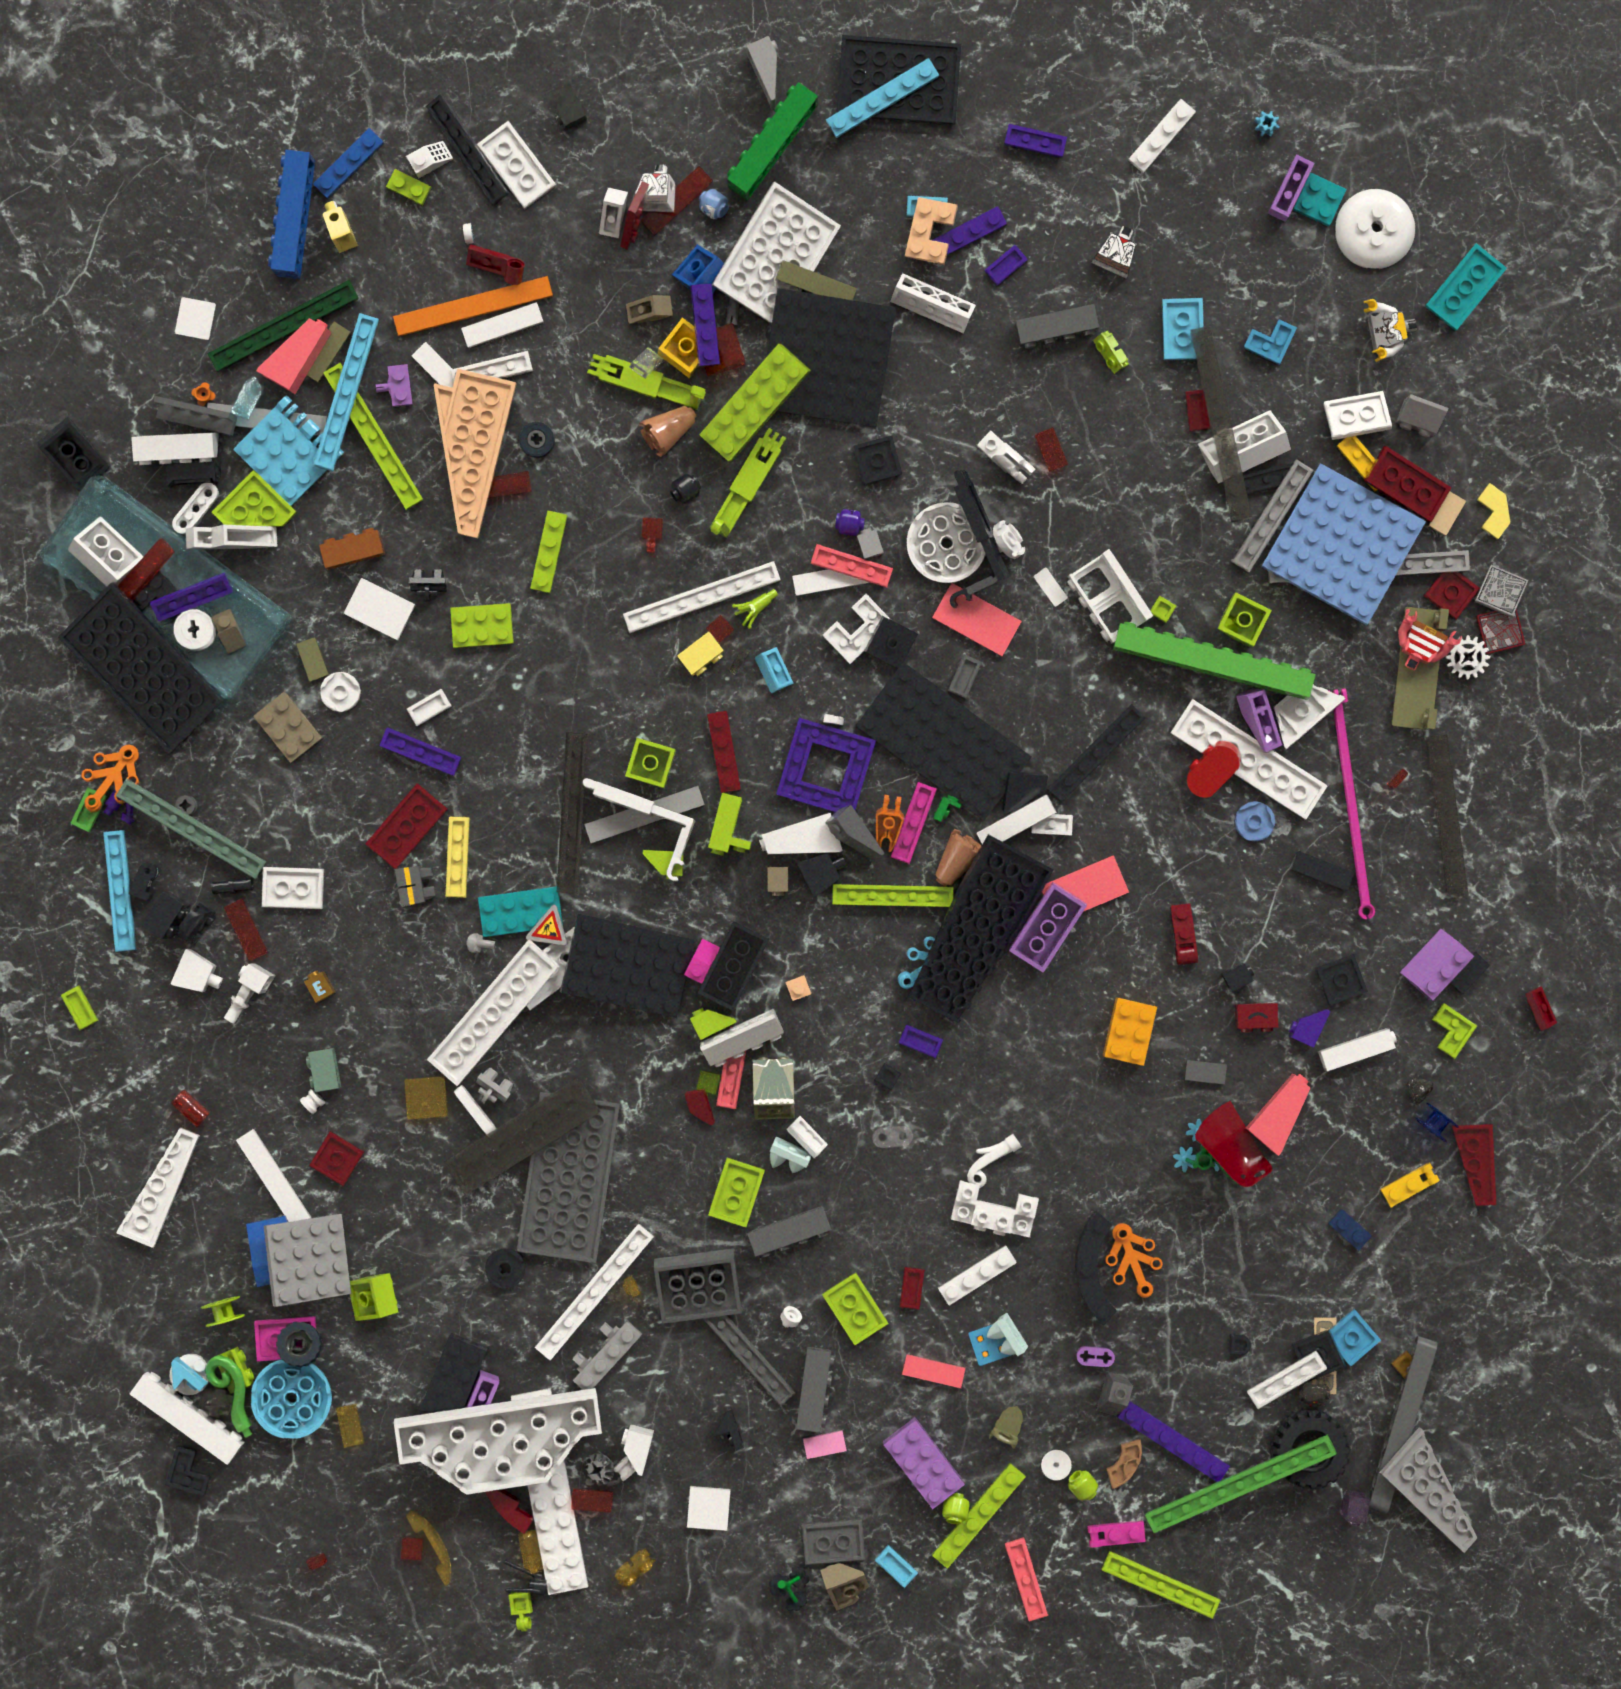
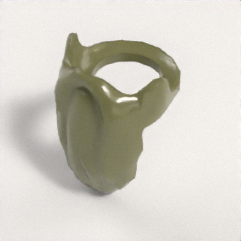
[989,1406,1023,1449]

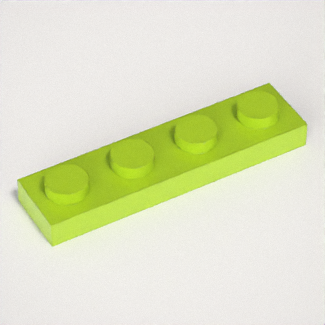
[530,511,568,593]

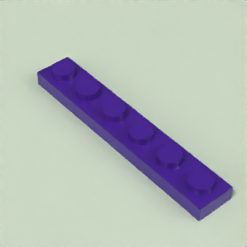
[1117,1401,1230,1482]

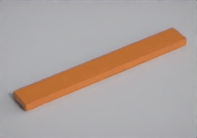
[393,276,553,337]

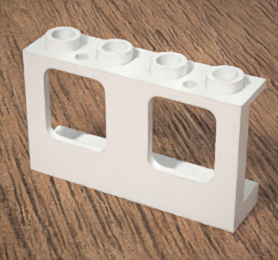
[1067,549,1153,644]

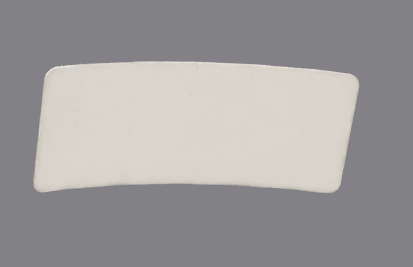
[1034,568,1068,607]

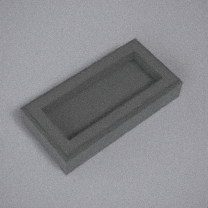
[948,654,982,699]
[1184,1060,1227,1084]

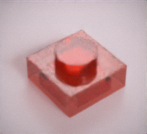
[401,1537,423,1560]

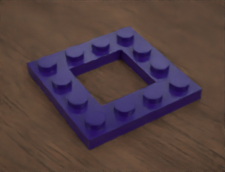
[776,718,876,812]

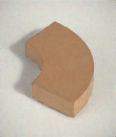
[1106,1439,1142,1489]

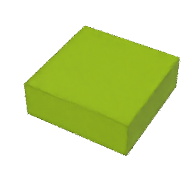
[1150,595,1176,623]

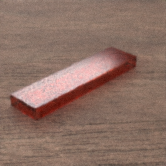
[118,538,175,601]

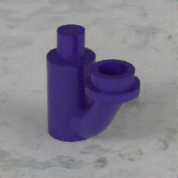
[103,789,135,825]

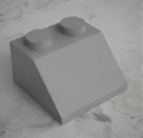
[1396,394,1448,437]

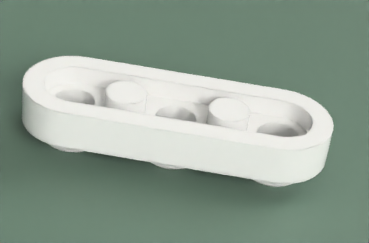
[172,483,219,534]

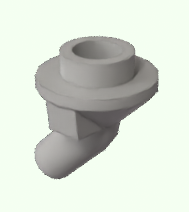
[467,933,495,953]

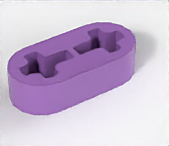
[1076,1346,1115,1367]

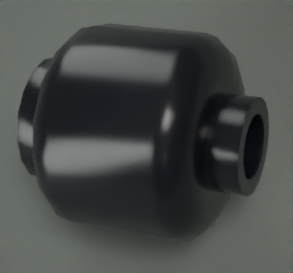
[670,474,701,504]

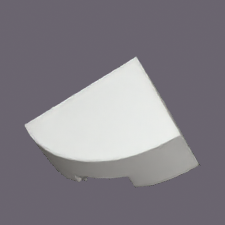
[823,714,844,725]

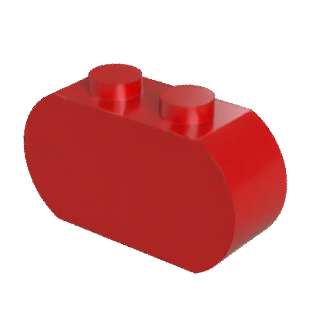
[1187,741,1241,798]

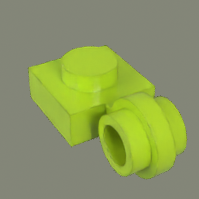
[509,1593,533,1632]

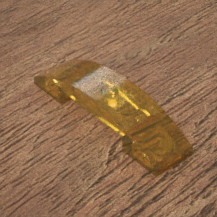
[406,1510,451,1586]

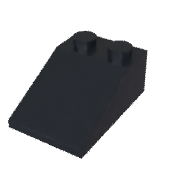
[38,417,110,492]

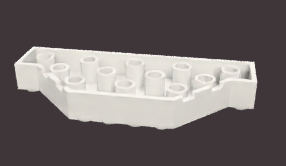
[394,1388,602,1495]

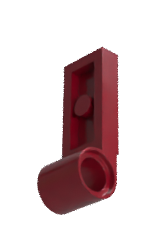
[466,244,525,285]
[1170,903,1198,965]

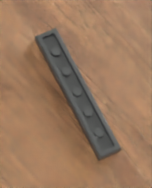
[703,1315,796,1406]

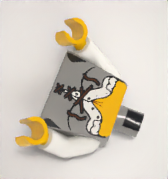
[1364,299,1417,362]

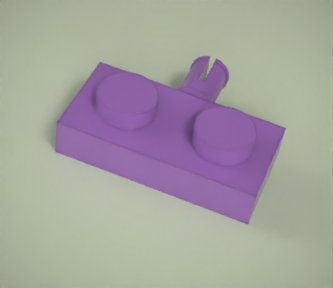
[376,364,412,407]

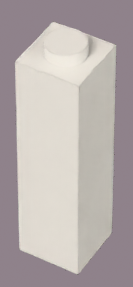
[1318,1028,1397,1071]

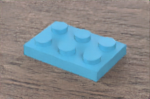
[1162,298,1204,360]

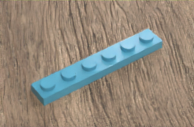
[826,58,939,138]

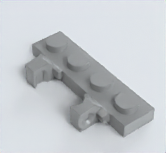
[572,1320,642,1390]

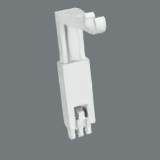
[583,778,695,881]

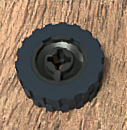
[276,1322,322,1368]

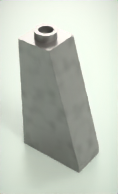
[1096,1371,1133,1416]

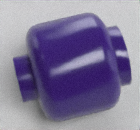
[835,509,865,536]

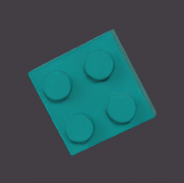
[1293,172,1347,227]

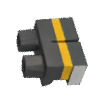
[395,866,437,907]

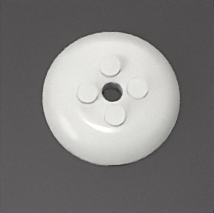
[1335,189,1415,269]
[907,502,985,583]

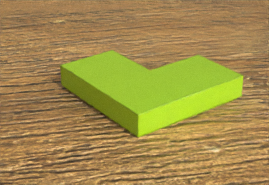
[1432,1003,1477,1059]

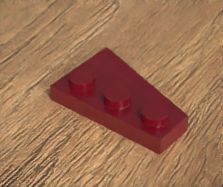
[620,181,649,250]

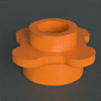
[192,382,215,406]

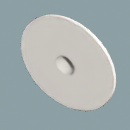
[1041,1450,1071,1480]

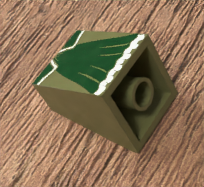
[753,1057,795,1120]

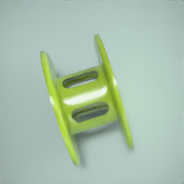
[200,1296,245,1327]

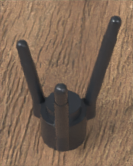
[503,1560,547,1596]

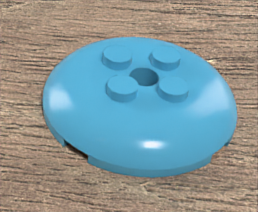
[251,1359,332,1439]

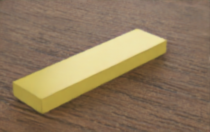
[446,817,470,898]

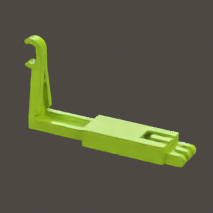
[587,354,706,410]
[710,428,786,538]

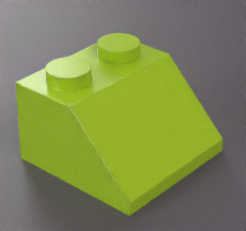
[350,1273,398,1321]

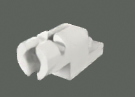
[977,430,1035,484]

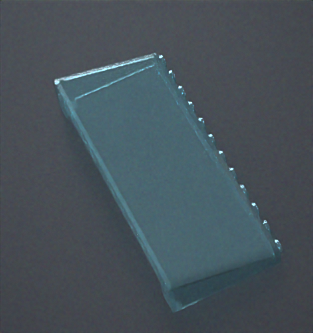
[39,476,293,699]

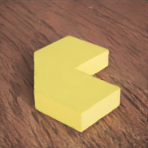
[1477,483,1510,539]

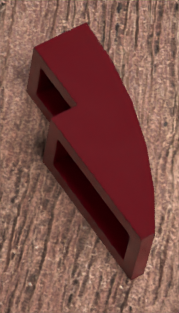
[485,1489,534,1534]

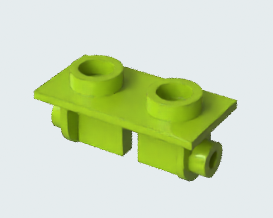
[1093,331,1129,374]

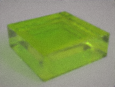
[696,1070,720,1095]

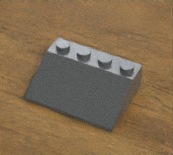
[654,1248,742,1324]

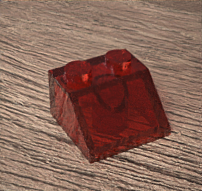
[704,323,746,377]

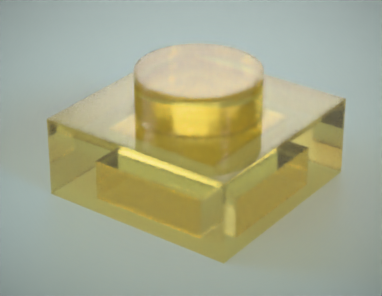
[623,1274,641,1298]

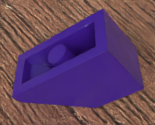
[1288,1009,1331,1048]

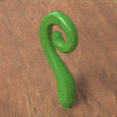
[205,1355,252,1438]

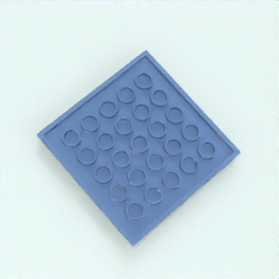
[1261,463,1426,625]

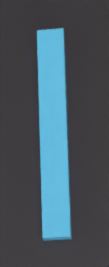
[314,313,379,472]

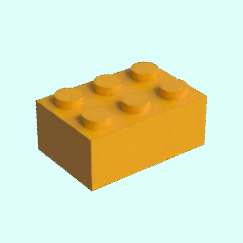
[1103,997,1157,1066]

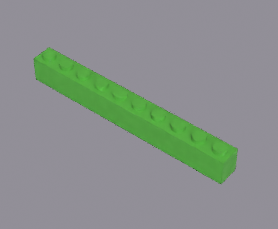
[1113,622,1316,700]

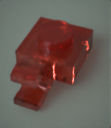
[642,518,663,553]

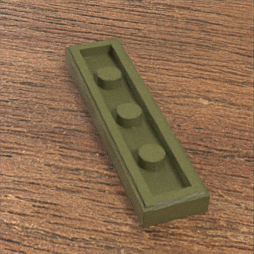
[775,260,857,300]

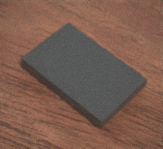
[802,1519,865,1565]

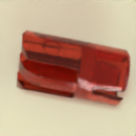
[171,1090,210,1127]

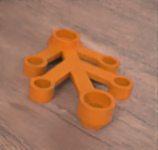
[82,745,139,812]
[1105,1223,1163,1298]

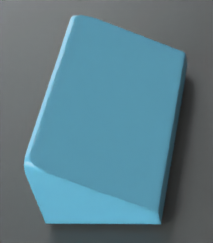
[755,647,793,693]

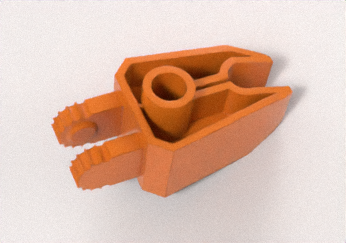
[876,795,904,852]

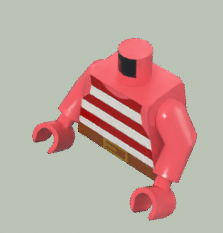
[1398,609,1462,671]

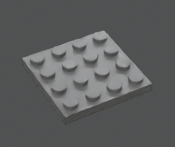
[264,1214,351,1307]

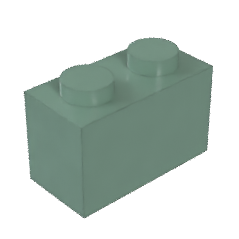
[306,1048,341,1092]

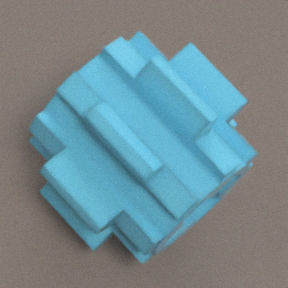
[1255,111,1279,136]

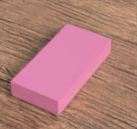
[803,1430,847,1459]

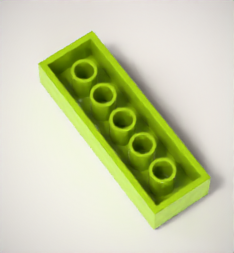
[699,344,811,462]

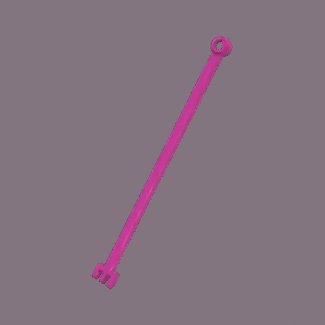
[1329,688,1375,920]

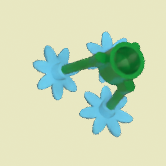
[1173,1119,1219,1172]

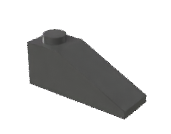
[825,805,884,859]

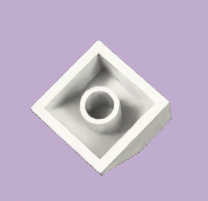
[621,1425,654,1476]

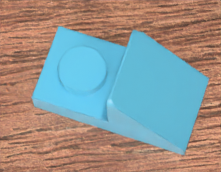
[171,1357,208,1391]

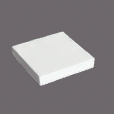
[687,1486,730,1531]

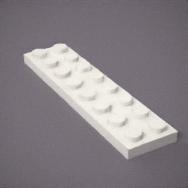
[1171,699,1327,820]
[427,940,560,1086]

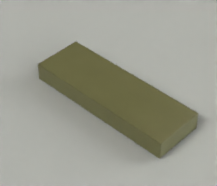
[307,322,351,383]

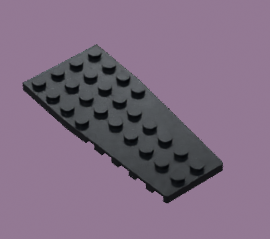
[909,834,1054,1023]

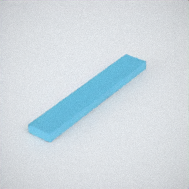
[103,830,137,952]

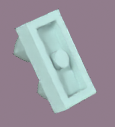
[770,1137,811,1173]
[987,1313,1028,1356]

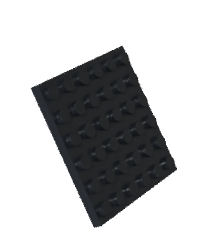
[766,288,896,427]

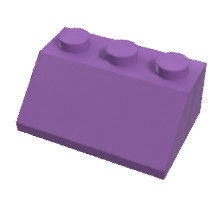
[1400,929,1474,1000]

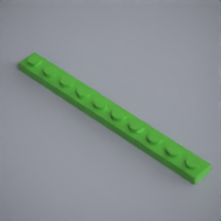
[1145,1434,1337,1533]

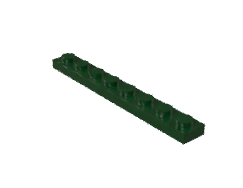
[207,280,359,372]

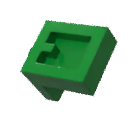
[933,795,961,822]

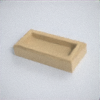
[1428,491,1466,536]

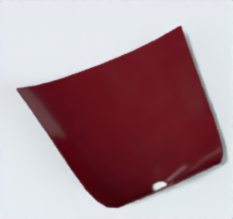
[1195,1101,1273,1187]

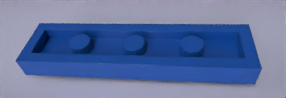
[313,128,384,199]

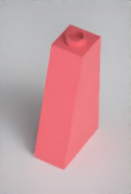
[256,318,331,394]
[1246,1074,1310,1156]

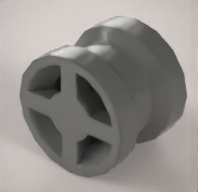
[175,795,198,816]

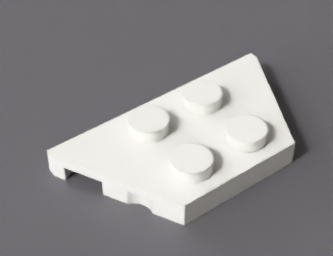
[1274,684,1345,750]

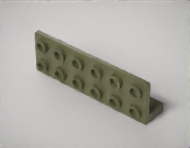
[1391,607,1449,730]

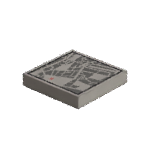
[1475,565,1528,617]

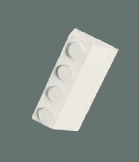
[1198,411,1291,483]
[132,433,219,465]
[700,1009,784,1067]

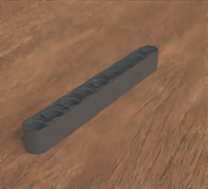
[1366,1336,1437,1514]

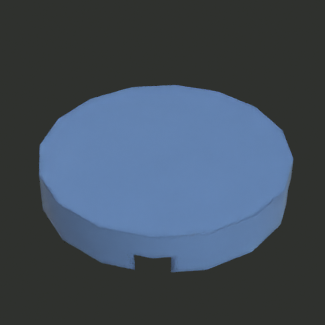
[1235,801,1275,841]

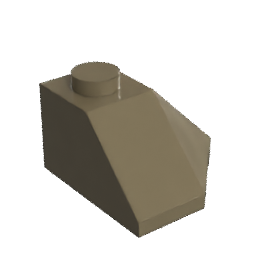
[820,1563,869,1611]

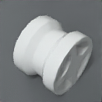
[300,1089,325,1114]
[614,1456,635,1481]

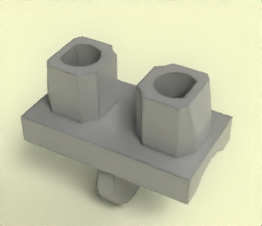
[476,1068,513,1103]

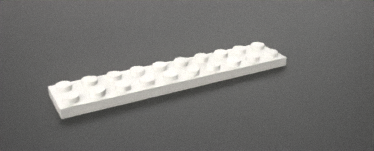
[511,1388,588,1595]

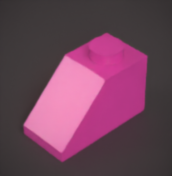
[684,939,720,984]

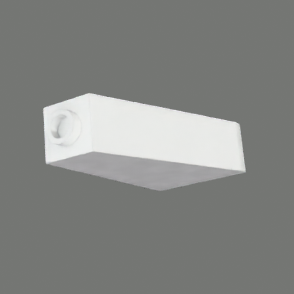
[759,813,843,854]

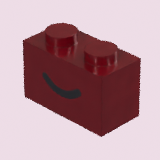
[1235,1003,1278,1032]

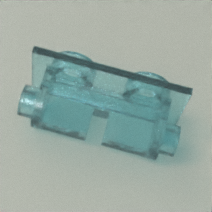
[230,377,265,420]

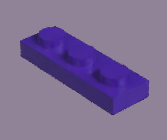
[1004,124,1067,158]

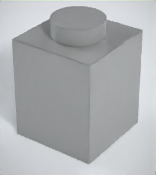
[857,528,884,560]

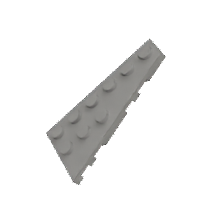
[1379,1427,1477,1553]

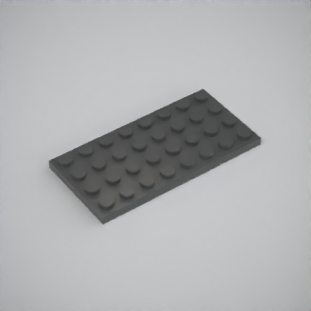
[517,1092,620,1263]

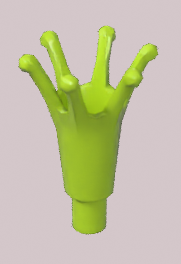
[732,589,778,629]

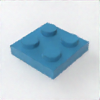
[1330,1309,1381,1366]

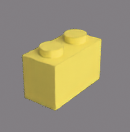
[677,632,724,676]

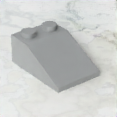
[747,36,779,109]

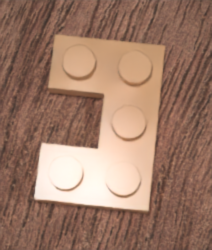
[905,197,958,265]

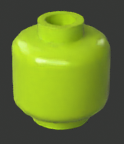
[1068,1470,1098,1501]
[942,1493,970,1524]

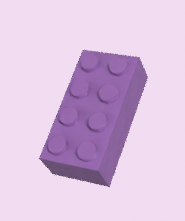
[1009,882,1087,972]
[883,1417,965,1509]

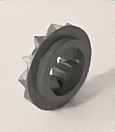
[584,1453,614,1486]

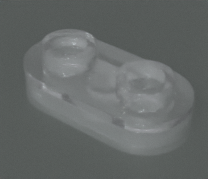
[873,1126,913,1148]

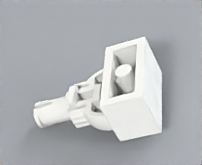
[224,963,275,1024]

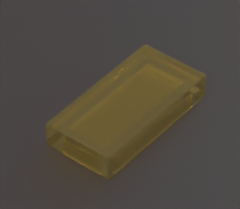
[336,1403,364,1448]

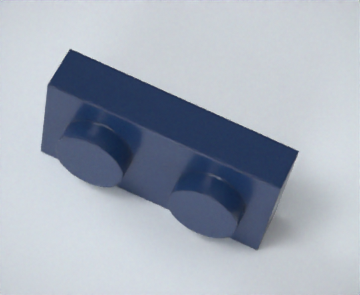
[1328,1209,1372,1251]

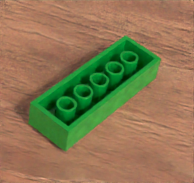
[727,82,818,201]

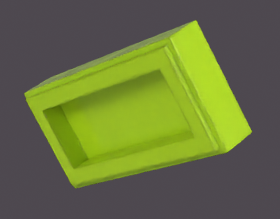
[61,985,99,1030]

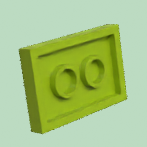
[450,603,514,648]
[708,1157,765,1227]
[822,1272,889,1345]

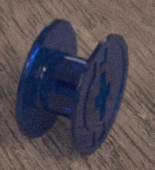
[1414,1103,1459,1143]

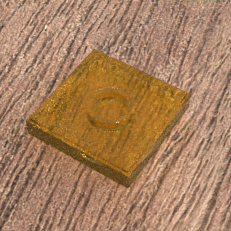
[404,1076,448,1119]

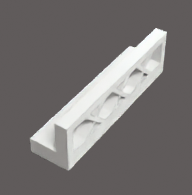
[890,273,976,333]

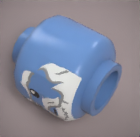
[699,189,729,219]

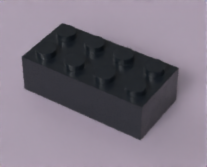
[698,921,769,1011]
[419,1333,489,1414]

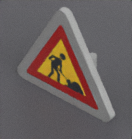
[526,905,568,946]

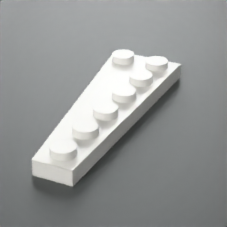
[116,1128,200,1248]

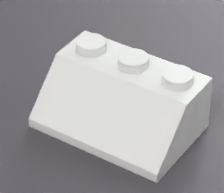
[68,516,144,586]

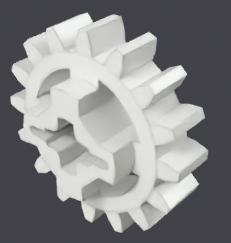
[1445,635,1490,679]

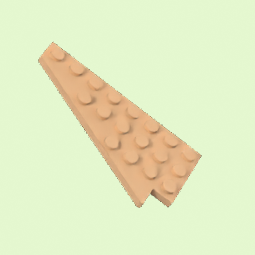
[434,368,516,539]

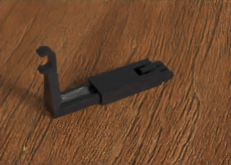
[950,470,1010,608]

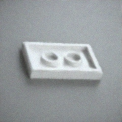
[1324,391,1392,440]
[344,578,416,640]
[262,867,324,909]

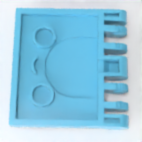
[233,395,344,506]

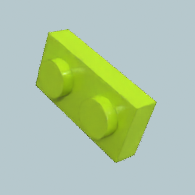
[386,169,431,206]

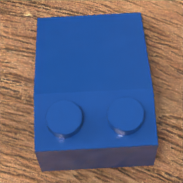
[246,1215,288,1287]

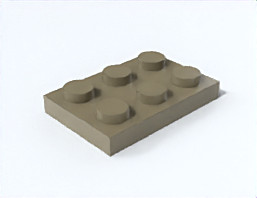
[253,691,323,763]

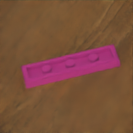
[891,782,937,864]

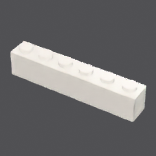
[130,1372,245,1465]

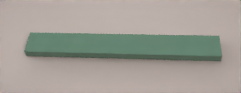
[116,778,266,879]

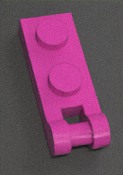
[1088,1520,1146,1547]

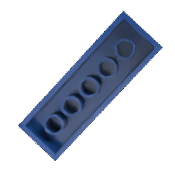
[268,150,315,279]

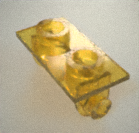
[518,1529,543,1574]
[614,1549,656,1587]

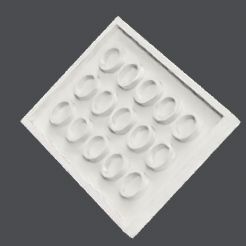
[712,182,841,324]

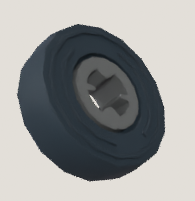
[519,421,555,458]

